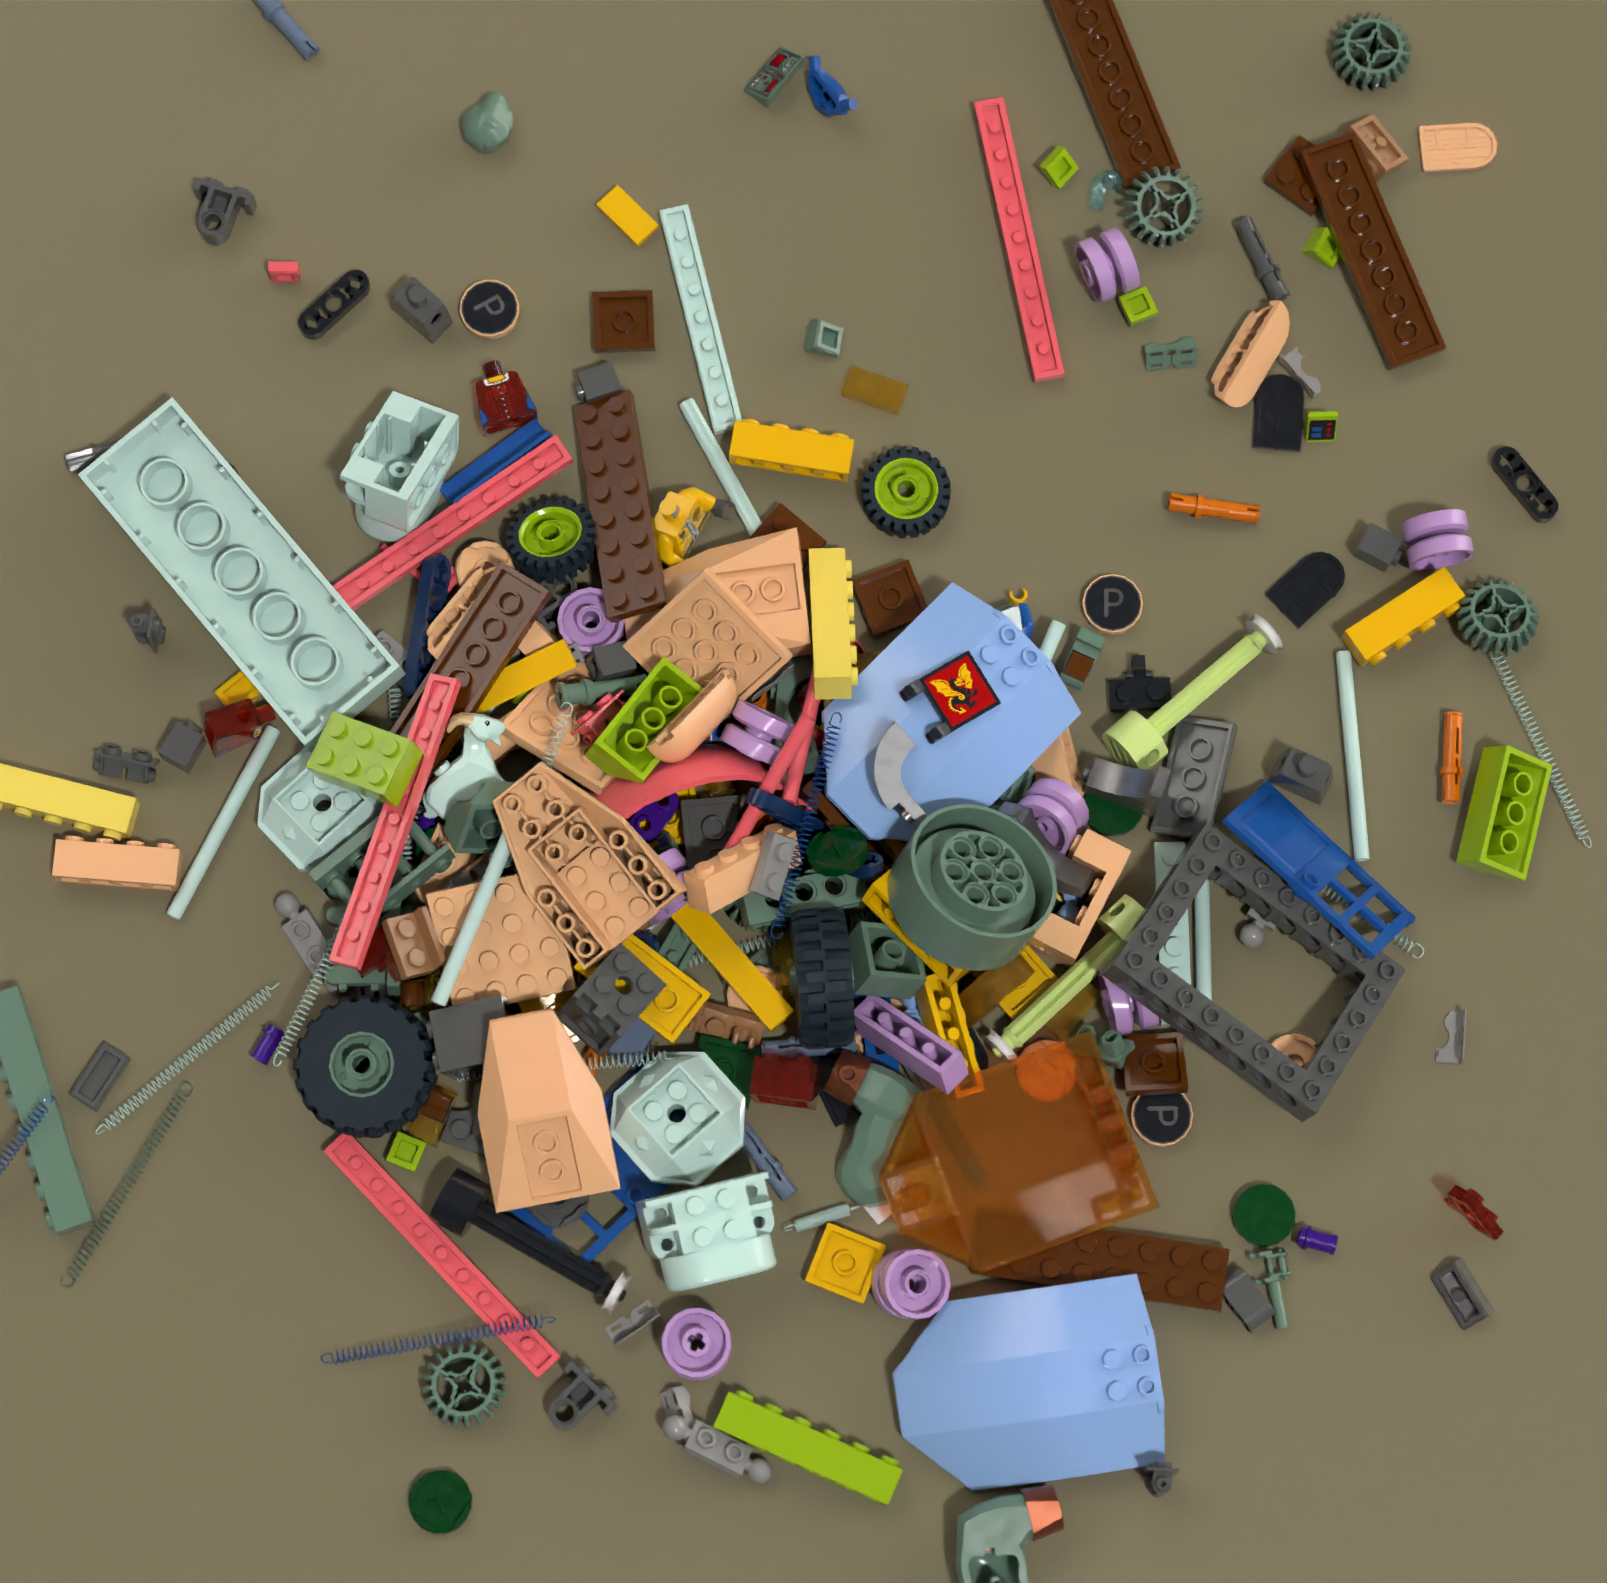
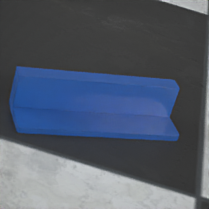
[440,418,553,506]

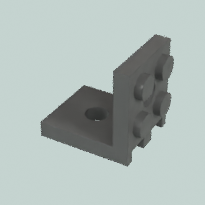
[556,943,667,1057]

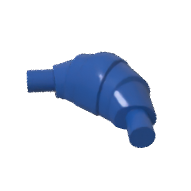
[807,56,858,117]

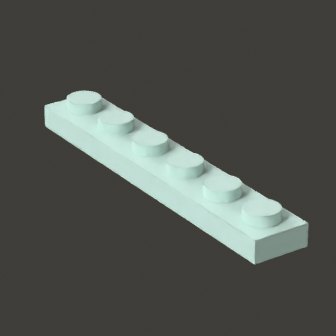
[1153,842,1191,1026]

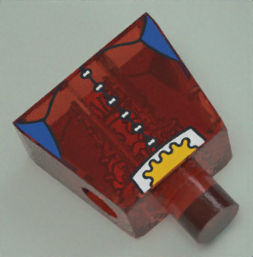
[475,360,538,437]
[203,698,276,757]

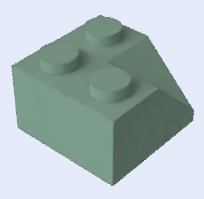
[443,781,515,854]
[848,921,927,999]

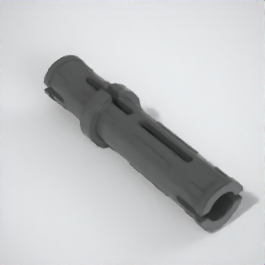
[1234,217,1290,301]

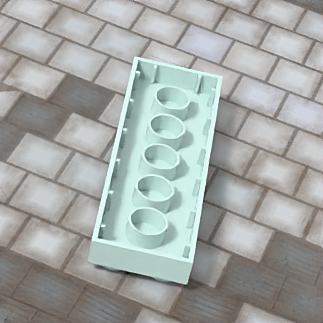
[78,397,406,753]

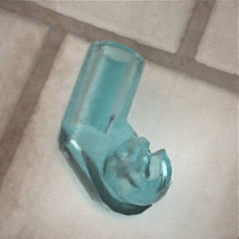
[1089,170,1122,210]

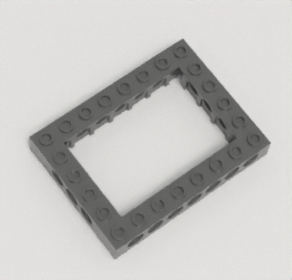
[1101,823,1406,1123]

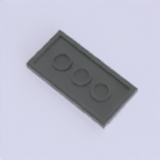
[1150,716,1238,840]

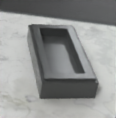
[69,1042,131,1112]

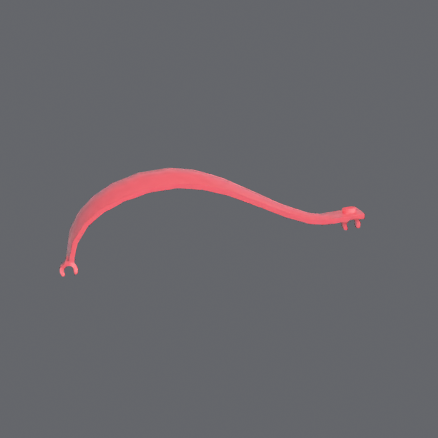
[587,744,812,819]

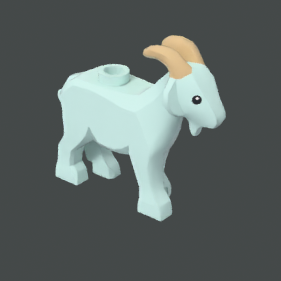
[422,712,505,854]

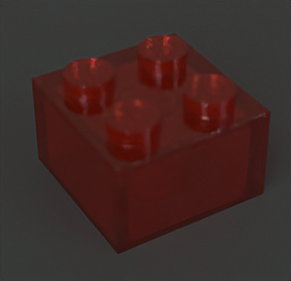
[750,1053,821,1110]

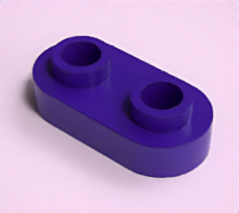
[630,792,679,843]

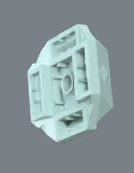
[257,747,384,872]
[610,1052,746,1187]

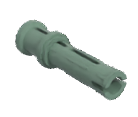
[555,674,647,710]

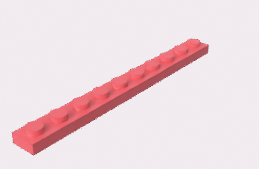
[974,97,1065,383]
[333,435,574,611]
[329,673,462,971]
[323,1133,561,1379]

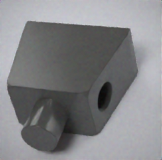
[390,277,453,344]
[1268,747,1333,806]

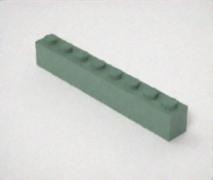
[0,985,96,1236]

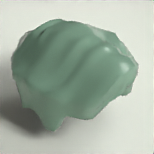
[462,92,513,154]

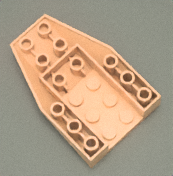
[625,527,812,657]
[492,762,688,970]
[477,1008,620,1213]

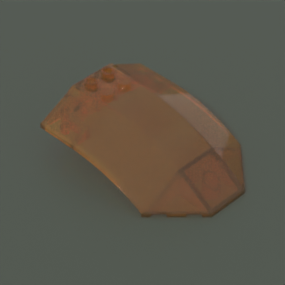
[878,1030,1159,1273]

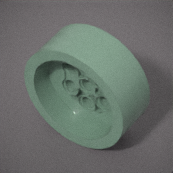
[888,804,1057,971]

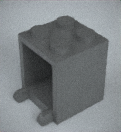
[426,995,517,1080]

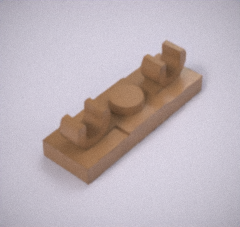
[686,1001,765,1049]

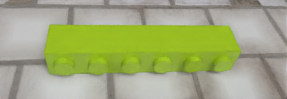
[713,1390,903,1507]

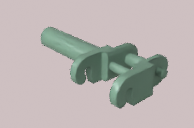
[1247,1250,1292,1330]

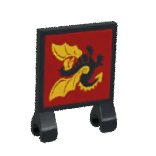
[899,650,1001,744]

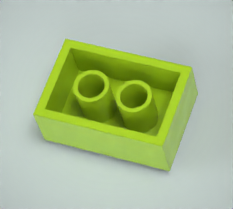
[305,711,424,808]

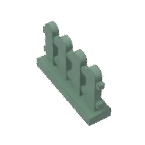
[325,869,402,995]

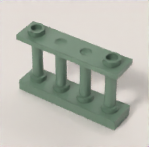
[308,810,456,926]

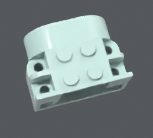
[340,391,459,542]
[635,1172,777,1292]

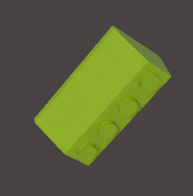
[584,657,703,783]
[1456,745,1553,881]

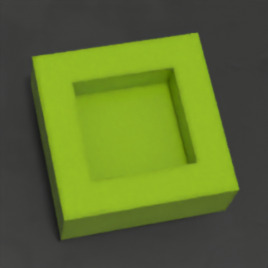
[1039,146,1079,189]
[1118,286,1158,327]
[386,1131,428,1173]

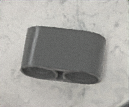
[1223,1266,1275,1332]

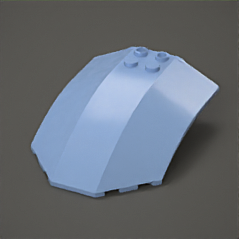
[821,582,1081,842]
[892,1274,1165,1491]

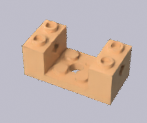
[1028,829,1131,969]

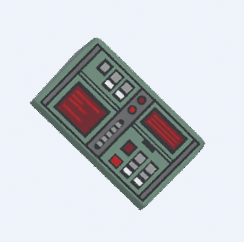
[744,46,804,108]

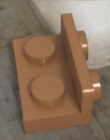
[1342,114,1409,184]
[381,906,446,981]

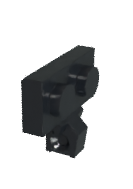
[1108,655,1171,712]

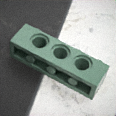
[738,869,867,931]

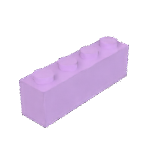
[854,996,969,1095]

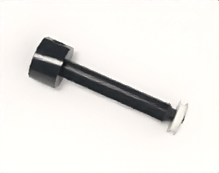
[429,1168,632,1315]

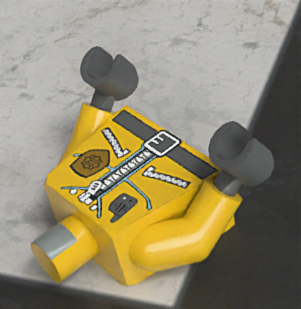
[654,487,736,567]

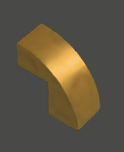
[959,954,1035,1028]

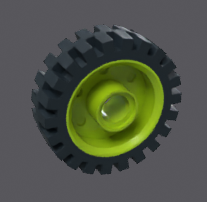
[861,446,951,539]
[506,497,597,584]

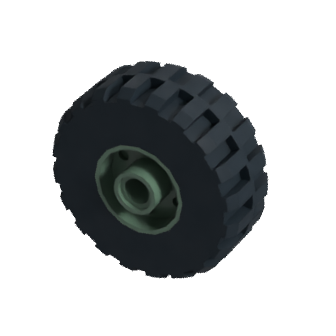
[789,907,855,1050]
[293,995,438,1138]

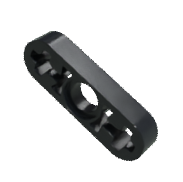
[298,270,370,340]
[1491,446,1558,523]

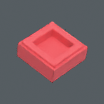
[268,261,301,283]

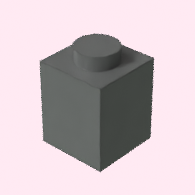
[574,362,622,404]
[1353,523,1403,573]
[586,640,637,682]
[159,721,207,774]

